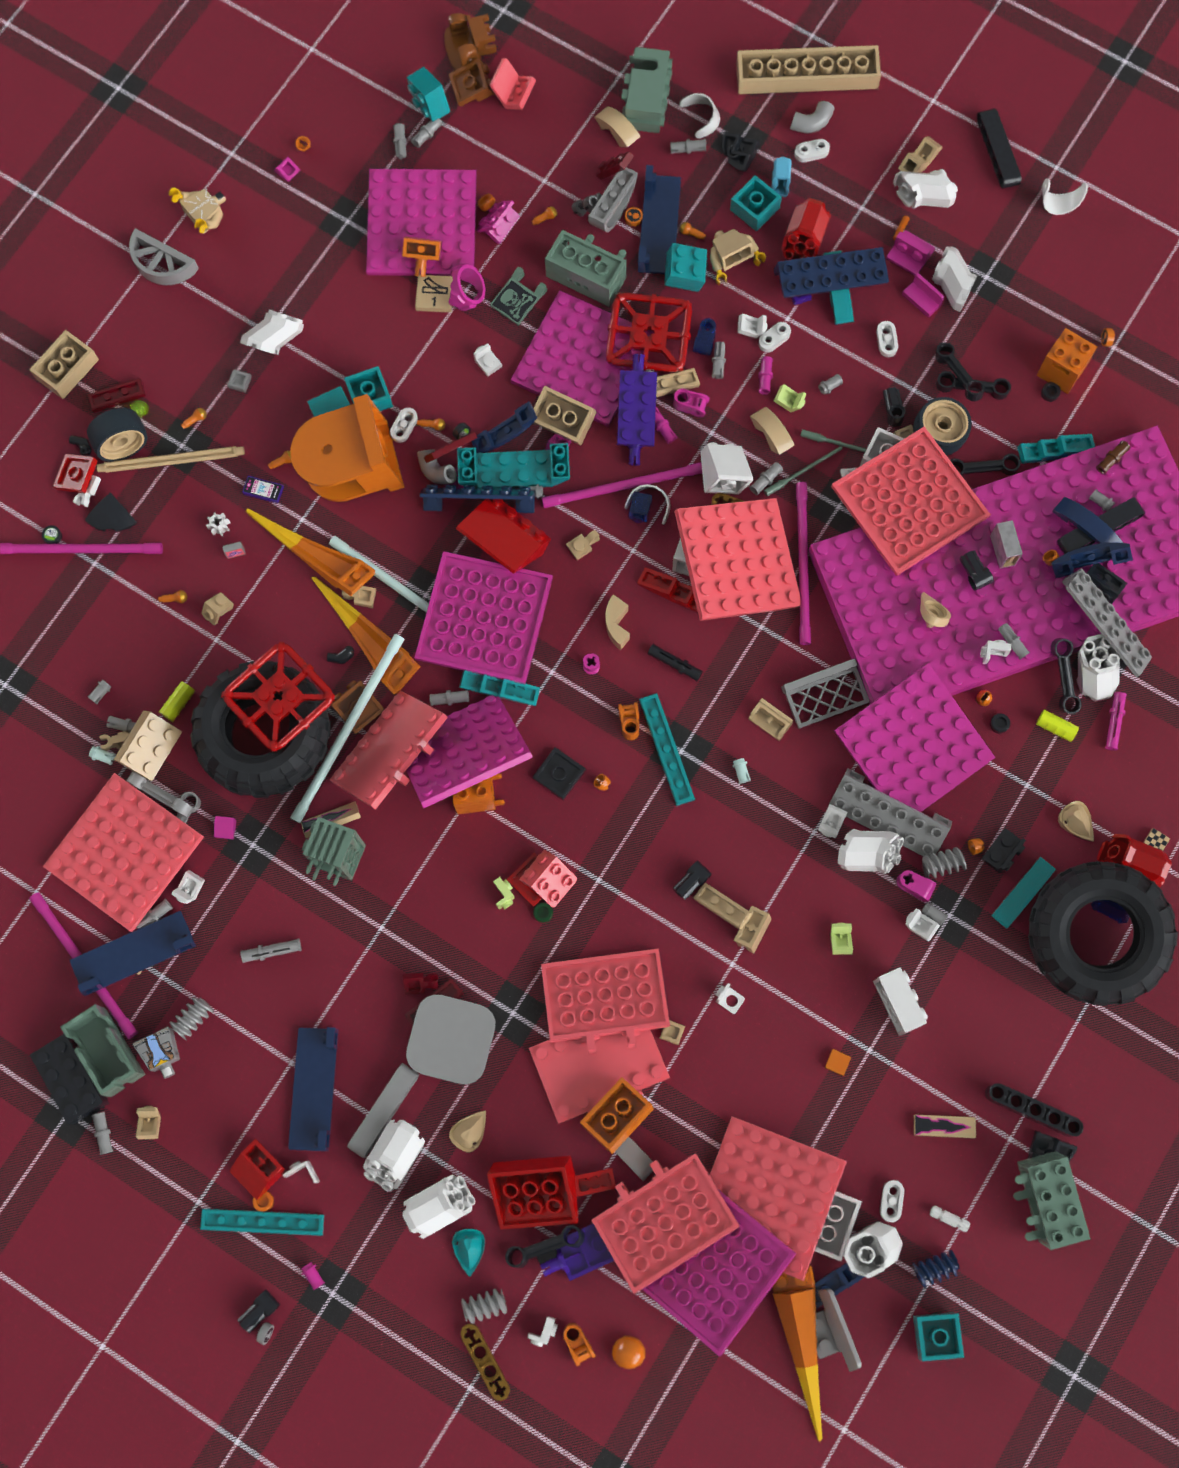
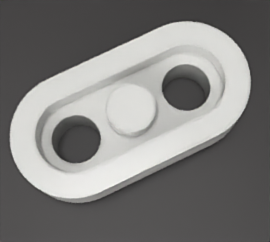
[794,139,830,162]
[876,321,898,357]
[759,322,791,352]
[390,408,418,443]
[880,1180,904,1222]

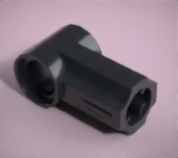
[882,387,905,427]
[960,550,994,591]
[673,860,712,900]
[237,1289,280,1333]

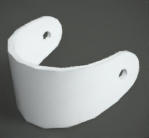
[680,93,720,138]
[1042,178,1088,215]
[624,484,671,525]

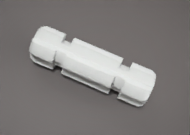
[930,1206,970,1232]

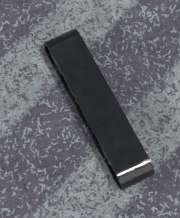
[977,108,1021,189]
[1056,497,1146,554]
[985,1083,1084,1137]

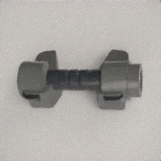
[572,192,602,217]

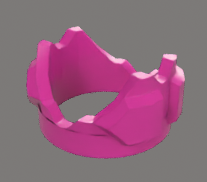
[448,264,485,311]

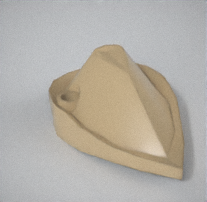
[920,592,951,628]
[1058,801,1094,842]
[449,1111,486,1153]

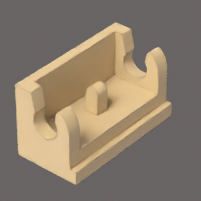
[748,698,793,741]
[734,906,772,954]

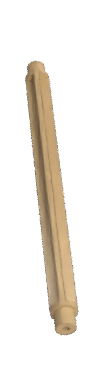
[97,446,245,473]

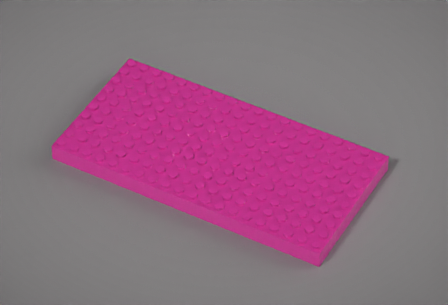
[808,426,1179,704]

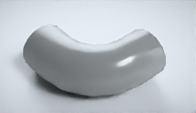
[790,101,834,133]
[417,449,457,485]

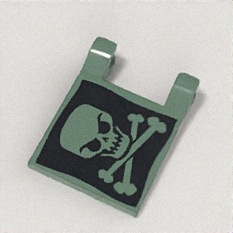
[490,267,547,326]

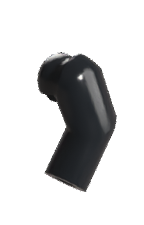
[69,435,92,456]
[327,646,354,664]

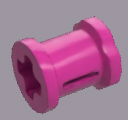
[583,653,600,675]

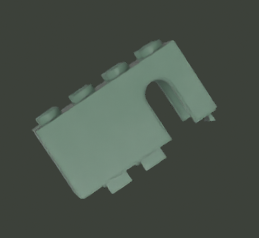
[622,47,673,133]
[60,1004,146,1097]

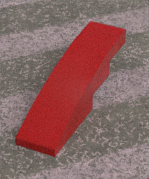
[637,567,698,612]
[575,1168,616,1197]

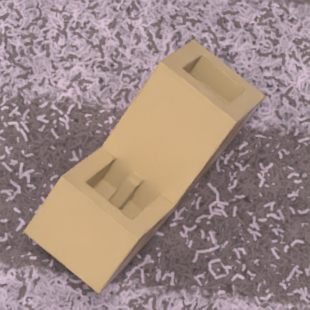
[595,107,640,147]
[898,137,942,173]
[750,407,794,455]
[606,595,630,650]

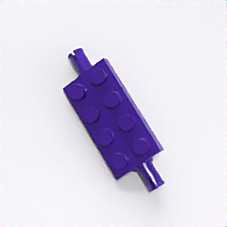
[617,354,657,466]
[540,1224,614,1281]

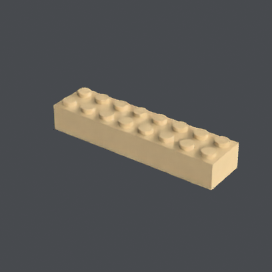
[736,45,881,94]

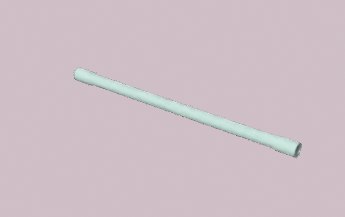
[329,536,429,613]
[290,634,405,823]

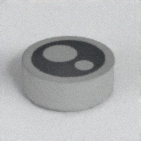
[256,1322,274,1345]

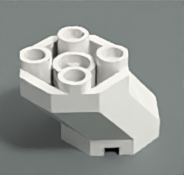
[893,169,958,209]
[932,246,977,312]
[240,310,304,355]
[1076,634,1120,702]
[838,829,904,874]
[363,1120,425,1192]
[403,1174,475,1239]
[843,1222,903,1278]

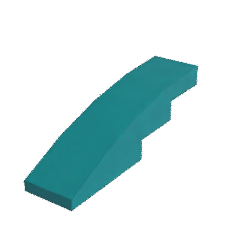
[823,251,854,325]
[1017,434,1095,464]
[459,670,540,706]
[991,857,1056,929]

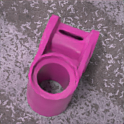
[673,389,710,417]
[896,870,937,902]

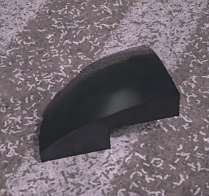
[722,132,760,172]
[85,492,137,532]
[1027,1130,1078,1161]

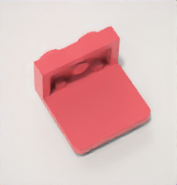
[490,58,536,110]
[520,849,577,907]

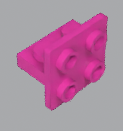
[477,200,520,244]
[886,230,935,275]

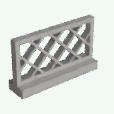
[781,658,870,729]

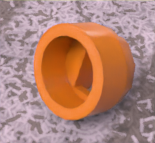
[295,136,311,151]
[1042,549,1059,566]
[976,690,992,706]
[594,774,611,791]
[968,838,985,855]

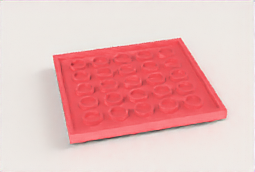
[831,426,991,576]
[674,498,801,621]
[43,773,204,932]
[710,1116,847,1281]

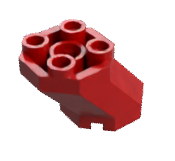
[781,198,831,260]
[1097,834,1172,887]

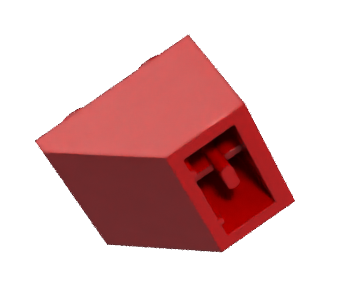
[229,1139,287,1200]

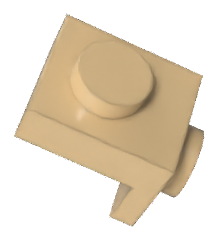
[202,592,234,625]
[136,1106,161,1139]

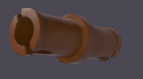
[1096,440,1130,475]

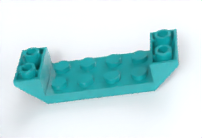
[457,443,570,489]

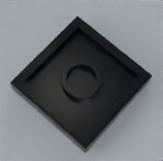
[532,747,586,801]

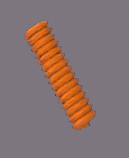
[893,216,910,241]

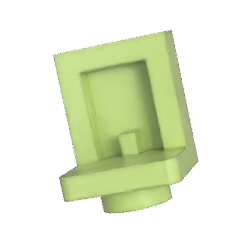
[774,384,806,412]
[493,877,515,910]
[830,923,853,955]

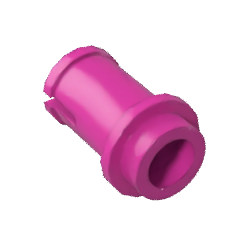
[301,1262,325,1290]

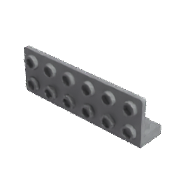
[1062,568,1152,677]
[828,768,952,858]

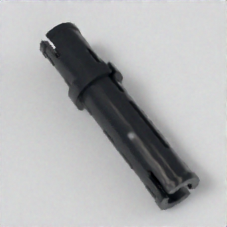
[648,644,703,681]

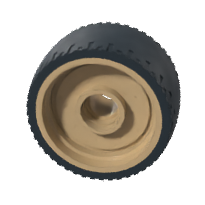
[913,397,972,456]
[87,408,148,462]

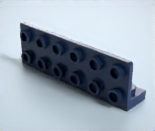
[638,165,681,274]
[774,247,889,298]
[419,484,535,513]
[70,911,196,996]
[288,1027,339,1152]

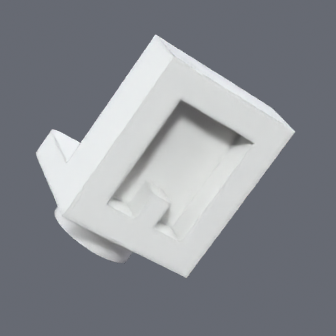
[474,343,502,377]

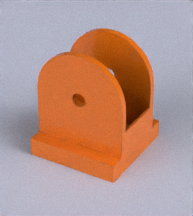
[290,394,405,502]

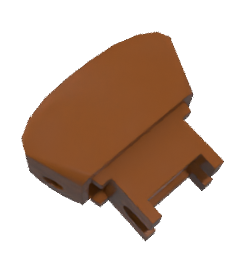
[444,13,497,70]

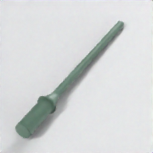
[800,429,867,452]
[764,446,843,497]

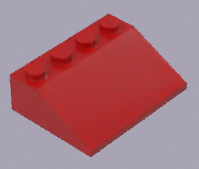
[456,499,551,574]
[487,1155,579,1230]

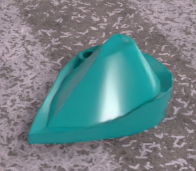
[452,1229,486,1277]

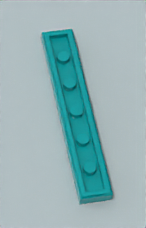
[639,693,695,806]
[200,1209,325,1236]

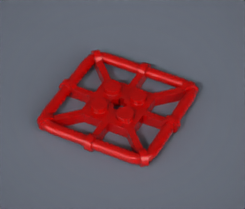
[606,292,692,372]
[221,641,335,752]

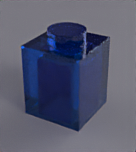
[629,491,653,523]

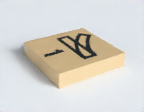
[415,275,453,312]

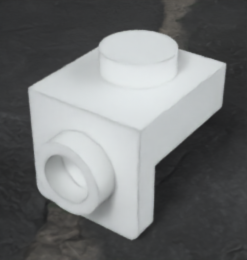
[738,313,767,338]
[980,640,1011,664]
[818,804,847,838]
[171,870,205,904]
[906,908,940,942]
[527,1316,558,1347]

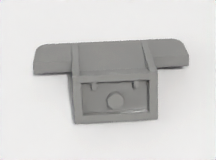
[816,1288,862,1372]

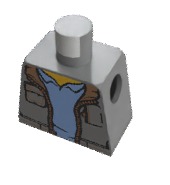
[133,1027,180,1079]

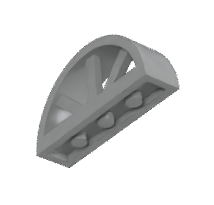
[588,167,638,232]
[129,228,199,285]

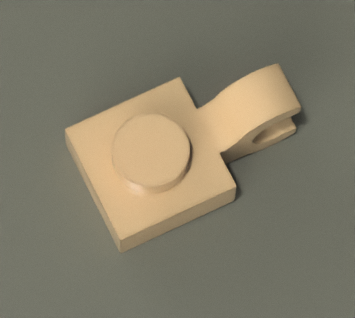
[566,530,600,561]
[342,586,376,608]
[99,732,129,751]

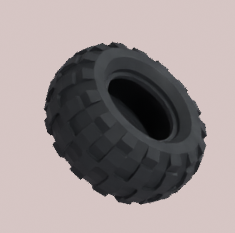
[190,661,330,798]
[1028,861,1178,1006]

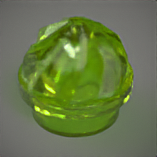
[130,400,149,418]

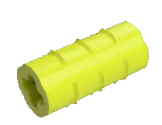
[159,681,195,722]
[1036,710,1079,742]

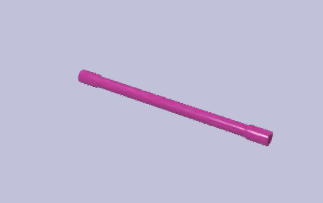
[542,462,702,508]
[796,482,811,645]
[0,543,163,554]
[29,892,138,1039]

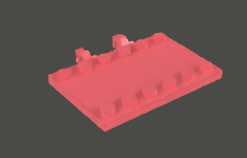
[330,690,448,810]
[541,949,670,1054]
[529,1029,670,1124]
[592,1153,740,1294]

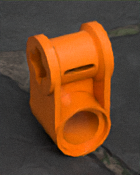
[618,702,639,741]
[564,1323,596,1367]

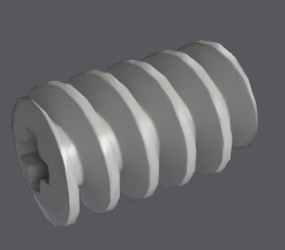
[922,847,967,879]
[169,997,215,1040]
[461,1289,507,1324]

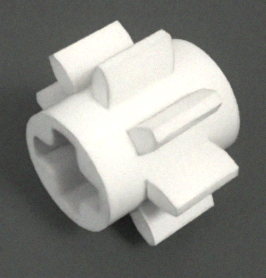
[206,512,230,536]

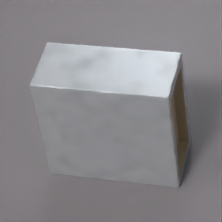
[990,520,1023,569]

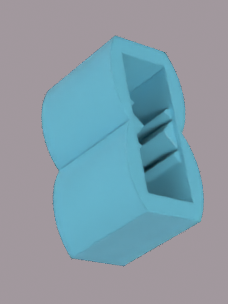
[771,157,792,197]

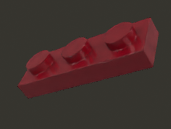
[596,151,634,180]

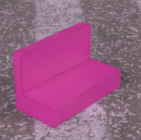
[902,273,944,318]

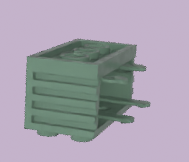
[545,230,626,307]
[302,817,366,886]
[1014,1151,1090,1250]

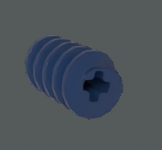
[912,1250,960,1288]

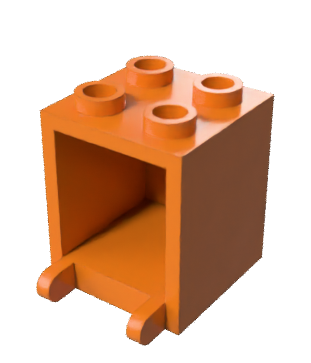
[1037,328,1097,394]
[453,774,505,814]

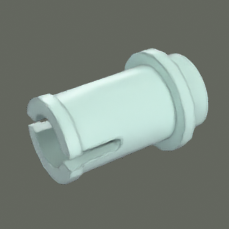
[89,746,116,765]
[732,758,751,784]

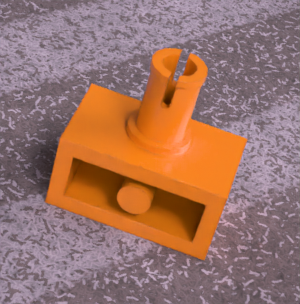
[402,237,441,277]

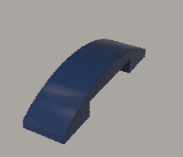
[471,401,537,453]
[1052,497,1123,544]
[1051,542,1133,578]
[815,1263,864,1309]

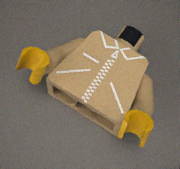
[169,188,226,234]
[710,229,766,285]

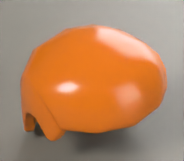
[612,1336,645,1369]

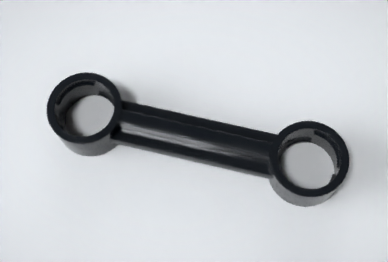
[935,342,985,401]
[936,371,1011,400]
[950,454,1021,476]
[1051,638,1082,714]
[505,1225,585,1269]

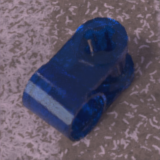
[693,318,716,356]

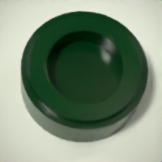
[533,903,553,923]

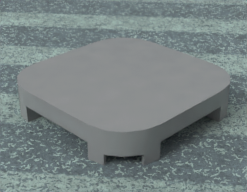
[406,995,496,1084]

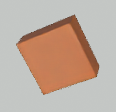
[825,1049,851,1076]

